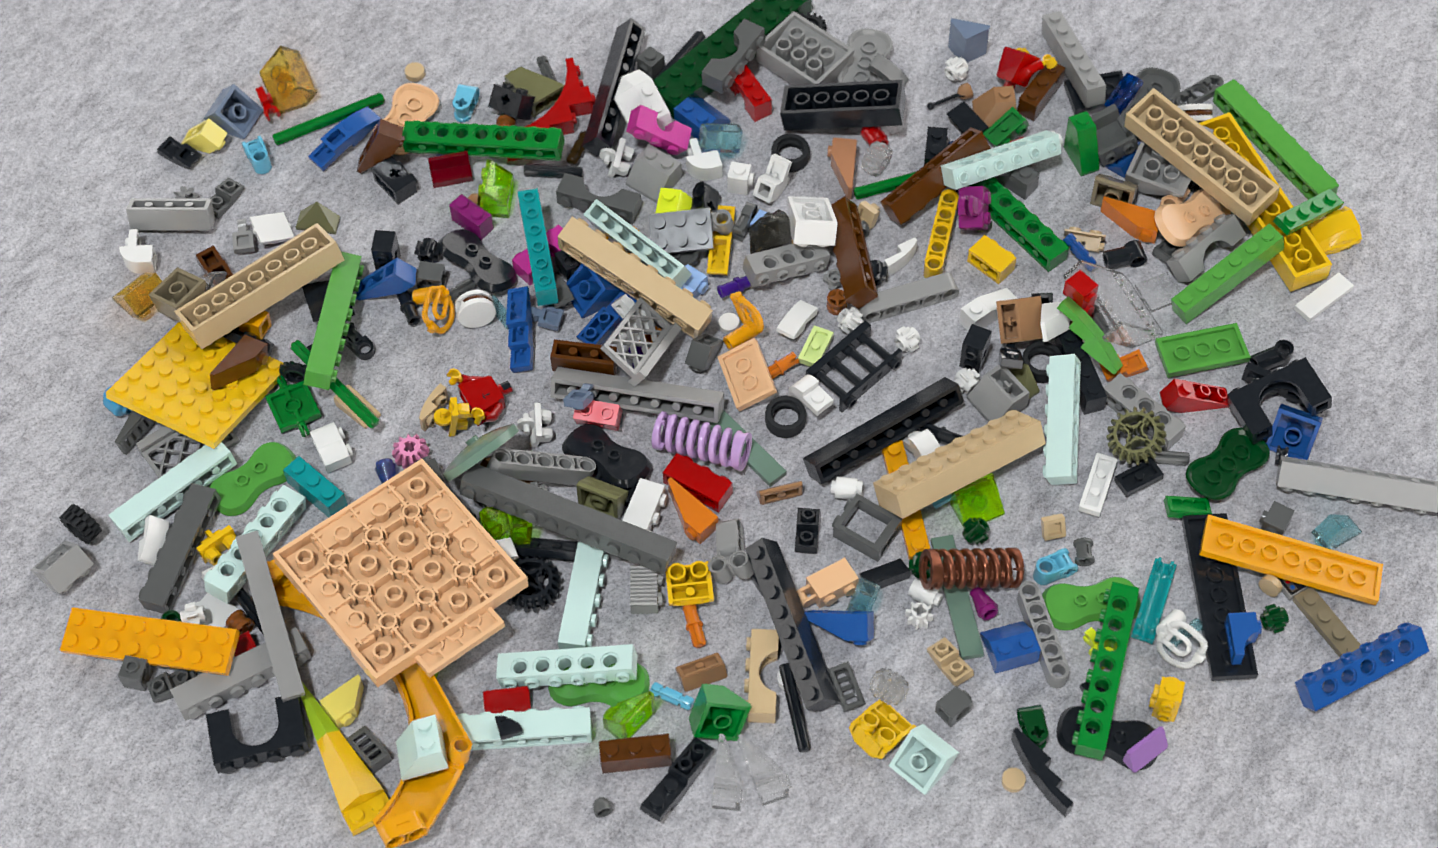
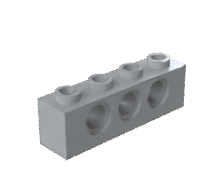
[742,243,831,287]
[1104,373,1186,451]

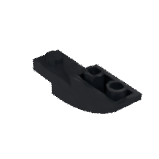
[640,737,714,822]

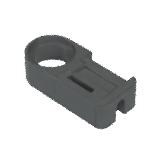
[733,202,758,242]

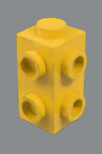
[1149,676,1185,722]

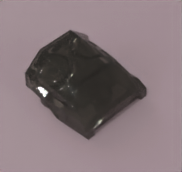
[748,209,792,254]

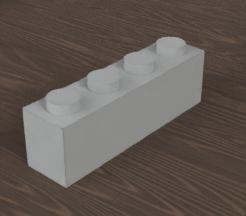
[126,198,215,232]

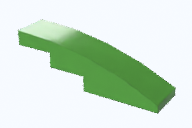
[1057,296,1123,374]

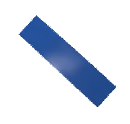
[506,286,533,373]

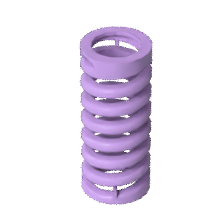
[652,411,752,471]

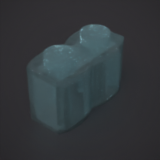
[698,123,743,156]

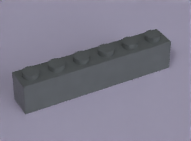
[138,483,221,614]

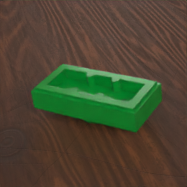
[1164,496,1212,518]

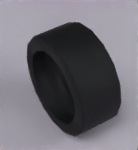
[771,133,810,173]
[1022,341,1062,383]
[765,395,806,438]

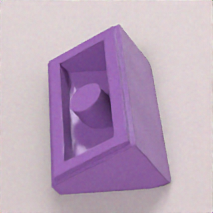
[1123,726,1168,773]

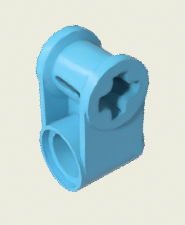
[452,84,479,122]
[241,135,272,174]
[1033,548,1079,585]

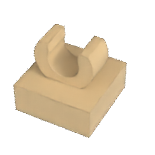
[858,200,880,230]
[1041,513,1066,541]

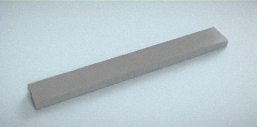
[236,530,306,702]

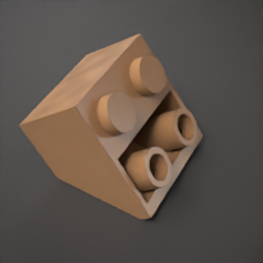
[996,296,1043,344]

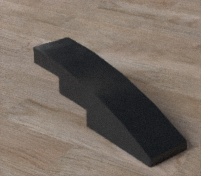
[1011,727,1074,817]

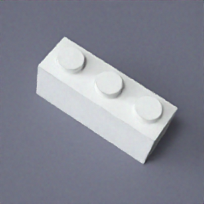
[622,478,668,532]

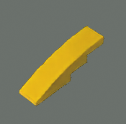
[707,205,736,276]

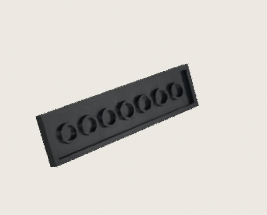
[1181,513,1258,681]

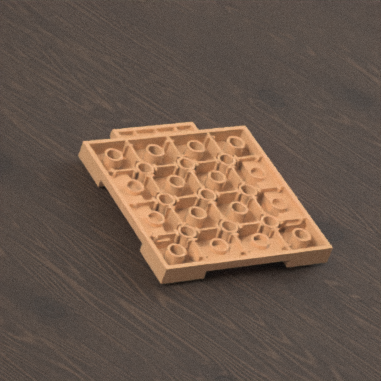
[272,459,528,687]

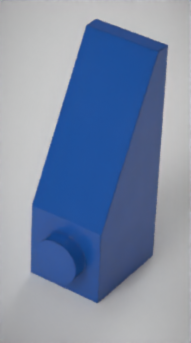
[356,258,417,300]
[805,610,874,645]

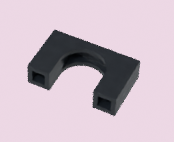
[1227,357,1332,445]
[206,696,310,774]

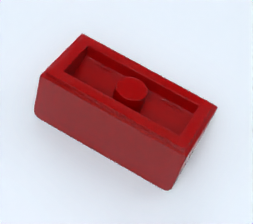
[483,686,531,714]

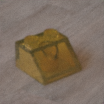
[112,272,162,318]

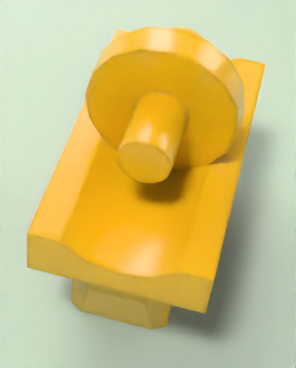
[433,397,470,437]
[196,525,237,566]

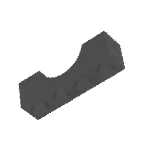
[702,19,766,94]
[556,173,642,224]

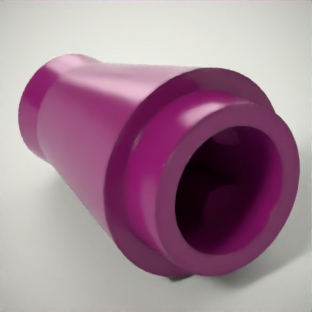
[970,587,998,621]

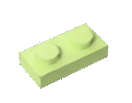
[798,325,834,367]

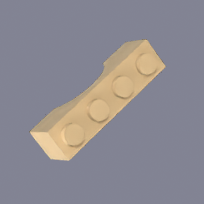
[744,629,779,723]

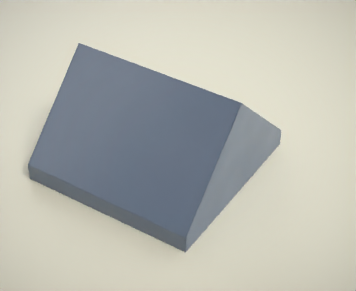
[948,18,990,63]

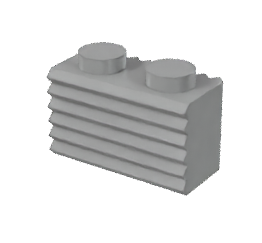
[630,565,663,614]

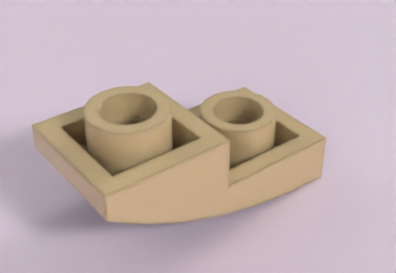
[419,383,449,431]
[927,637,974,687]

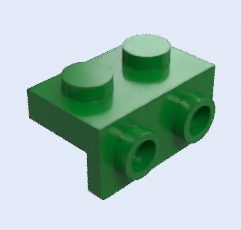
[983,107,1029,147]

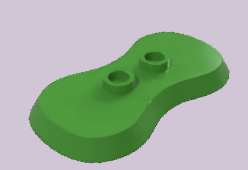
[209,442,296,516]
[1042,577,1141,630]
[548,663,650,710]

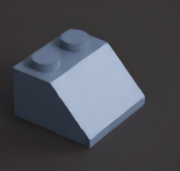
[203,84,264,139]

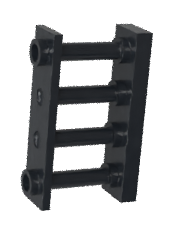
[806,320,902,412]

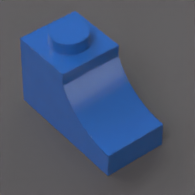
[1224,612,1262,665]

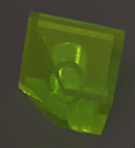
[603,691,656,739]

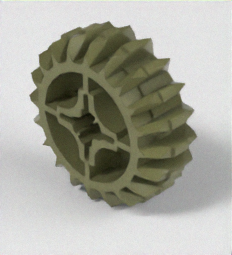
[1106,406,1167,466]

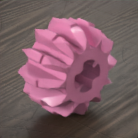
[392,434,430,469]

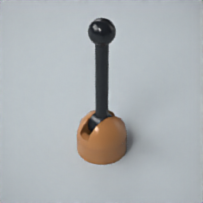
[927,82,973,110]

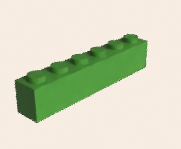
[1171,224,1284,324]

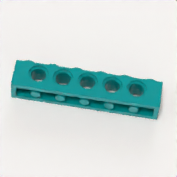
[517,188,558,306]

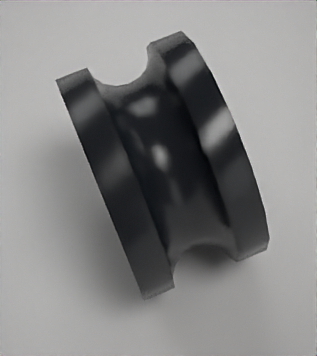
[1275,445,1289,465]

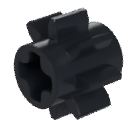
[414,238,440,262]
[870,260,887,286]

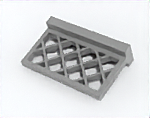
[600,297,682,387]
[136,426,240,478]

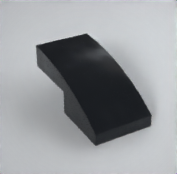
[157,136,202,169]

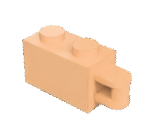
[797,558,859,609]

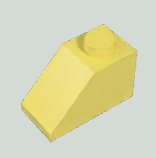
[181,119,227,153]
[320,674,364,730]

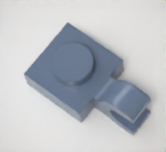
[531,305,564,331]
[563,383,595,410]

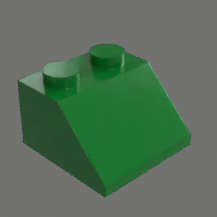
[688,683,751,741]

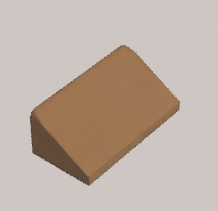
[756,481,803,505]
[675,653,727,692]

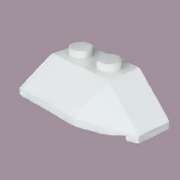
[614,69,672,131]

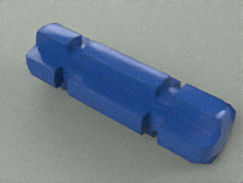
[1063,233,1097,270]

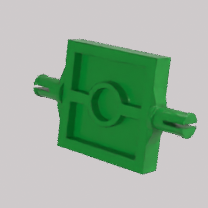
[265,376,321,437]

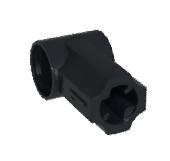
[1102,240,1148,269]
[1250,339,1294,370]

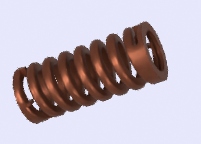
[919,547,1024,590]

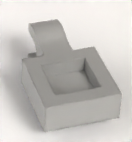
[232,219,255,254]

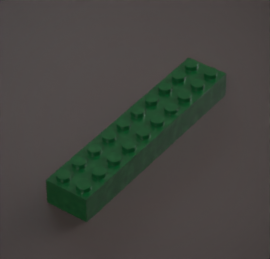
[653,0,812,119]

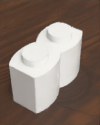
[310,422,353,473]

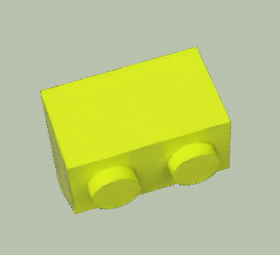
[655,187,692,214]

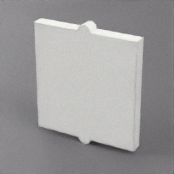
[249,212,295,245]
[196,593,239,628]

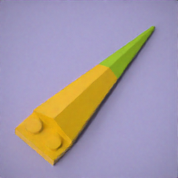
[301,682,389,836]

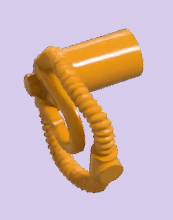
[412,285,455,334]
[723,291,764,350]

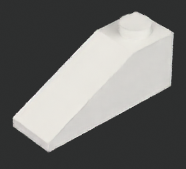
[959,288,1017,331]

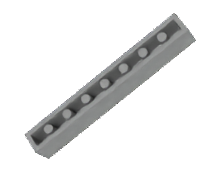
[550,367,724,423]
[1276,456,1438,515]

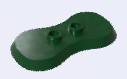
[1186,428,1270,500]

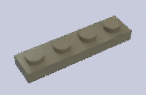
[1292,587,1363,663]

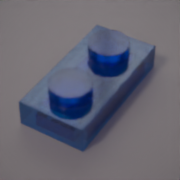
[1104,72,1144,115]

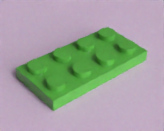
[1155,323,1251,378]

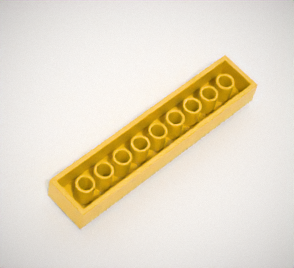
[1199,112,1332,292]

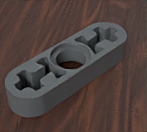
[1174,75,1224,106]

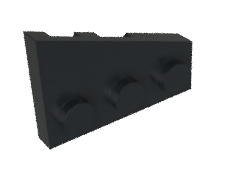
[1064,70,1127,115]

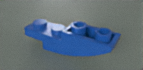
[308,107,381,171]
[576,290,637,345]

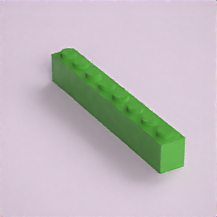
[1212,79,1339,200]
[303,252,364,390]

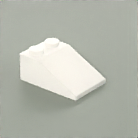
[787,196,838,247]

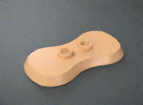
[372,83,439,155]
[1154,189,1231,247]

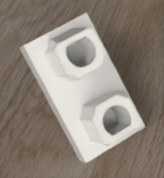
[599,137,634,178]
[517,403,553,447]

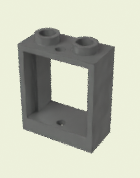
[832,494,902,562]

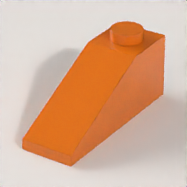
[1100,196,1159,244]
[668,477,719,544]

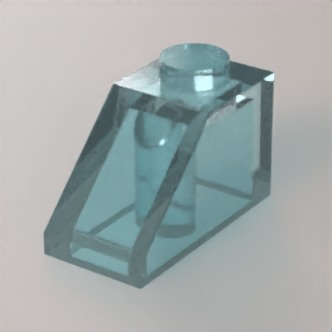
[1311,514,1362,549]

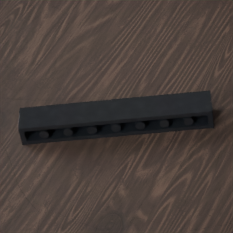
[582,18,646,157]
[803,377,964,484]
[745,538,839,712]

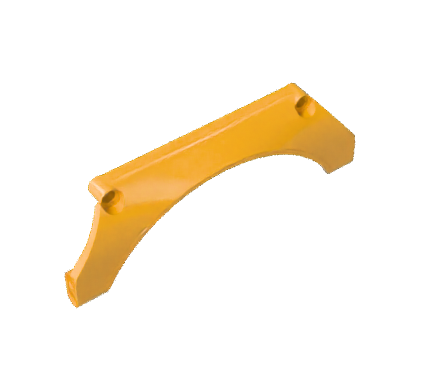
[267,560,472,848]

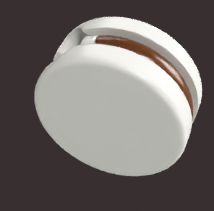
[1177,104,1214,123]
[455,290,496,328]

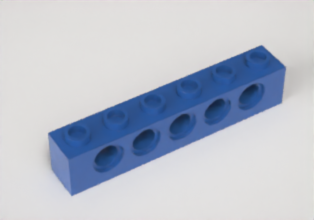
[1295,622,1429,711]

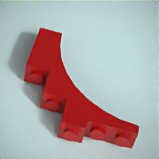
[507,57,596,162]

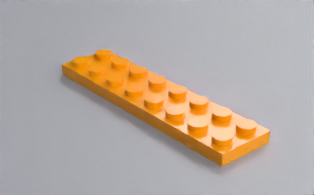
[1199,514,1383,606]
[60,607,240,676]

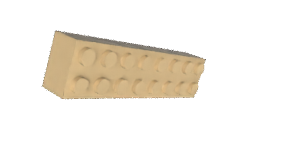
[1124,88,1280,225]
[558,216,713,339]
[174,223,344,349]
[873,410,1046,518]

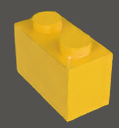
[967,235,1017,284]

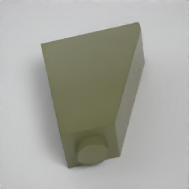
[504,66,564,117]

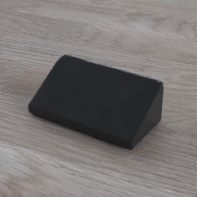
[947,101,989,133]
[859,558,910,593]

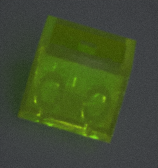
[478,160,515,218]
[479,506,533,545]

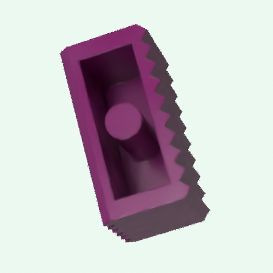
[449,194,494,240]

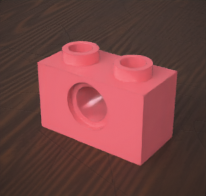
[573,400,623,431]

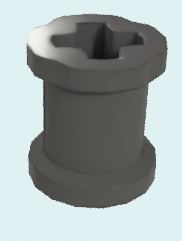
[1073,537,1095,566]

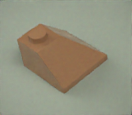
[972,86,1016,127]

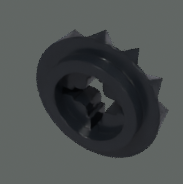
[279,361,307,383]

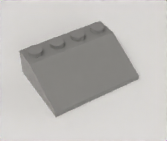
[756,11,854,85]
[1125,126,1214,198]

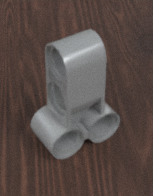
[708,518,754,584]

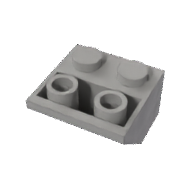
[967,365,1030,422]

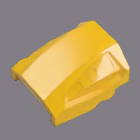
[1307,206,1362,255]
[666,561,714,606]
[849,697,916,759]

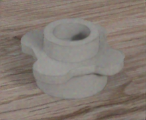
[823,269,842,290]

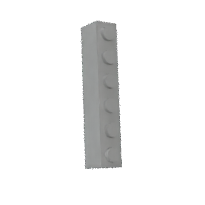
[1041,11,1106,108]
[170,627,311,721]

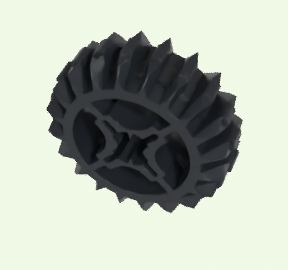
[508,554,561,613]

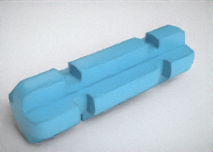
[650,682,694,710]

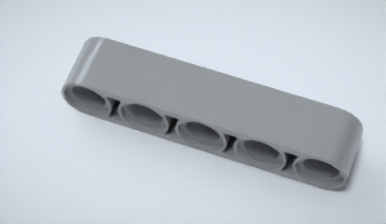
[858,273,959,323]
[487,448,596,485]
[1017,581,1070,689]

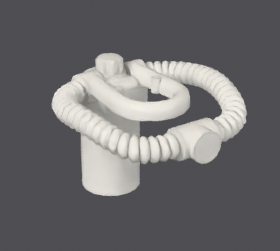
[1156,609,1208,669]

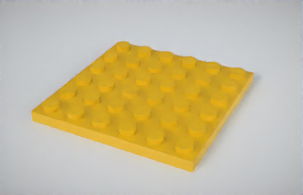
[106,322,283,449]

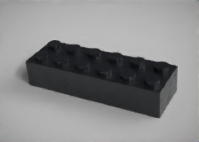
[780,80,906,131]

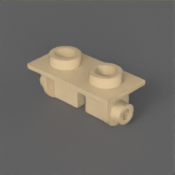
[1063,227,1106,253]

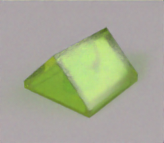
[950,473,1005,528]

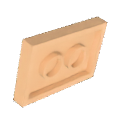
[718,338,777,411]

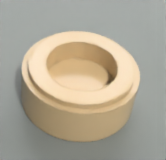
[405,62,425,82]
[1259,574,1283,597]
[1001,768,1026,793]

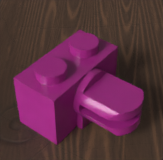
[958,186,991,230]

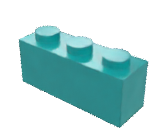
[283,456,348,518]

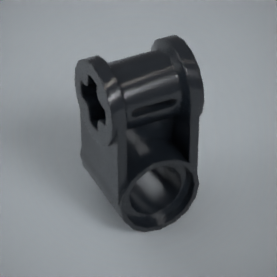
[691,181,719,212]

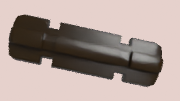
[566,131,586,166]

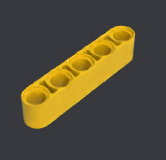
[923,189,959,278]

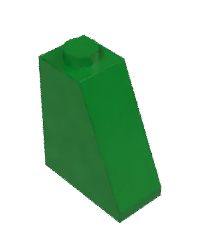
[1063,111,1100,177]

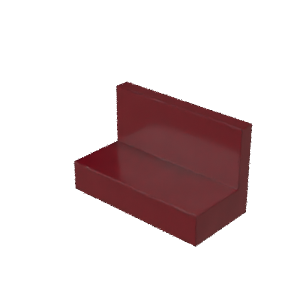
[428,151,473,188]

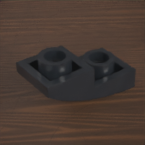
[794,508,820,554]

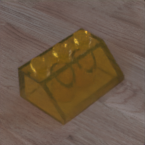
[259,45,317,115]

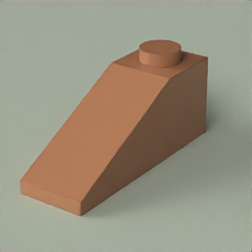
[827,137,857,200]

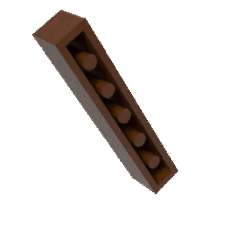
[880,128,991,225]
[831,196,878,309]

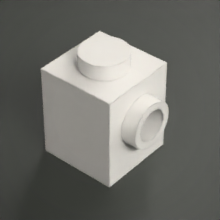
[727,162,754,195]

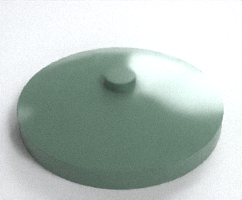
[443,423,519,482]

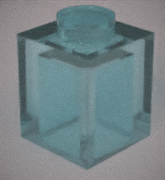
[846,577,881,611]

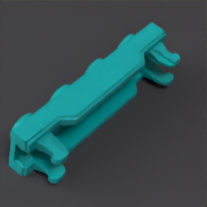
[1131,557,1177,644]

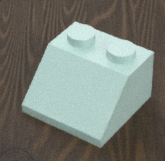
[396,715,448,781]
[889,724,959,795]

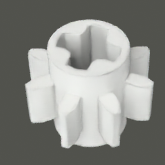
[944,56,968,81]
[837,307,863,334]
[894,326,921,352]
[954,368,980,394]
[905,600,934,630]
[180,602,207,625]

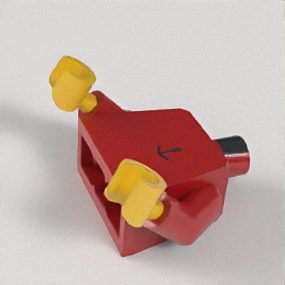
[996,46,1057,89]
[447,368,513,426]

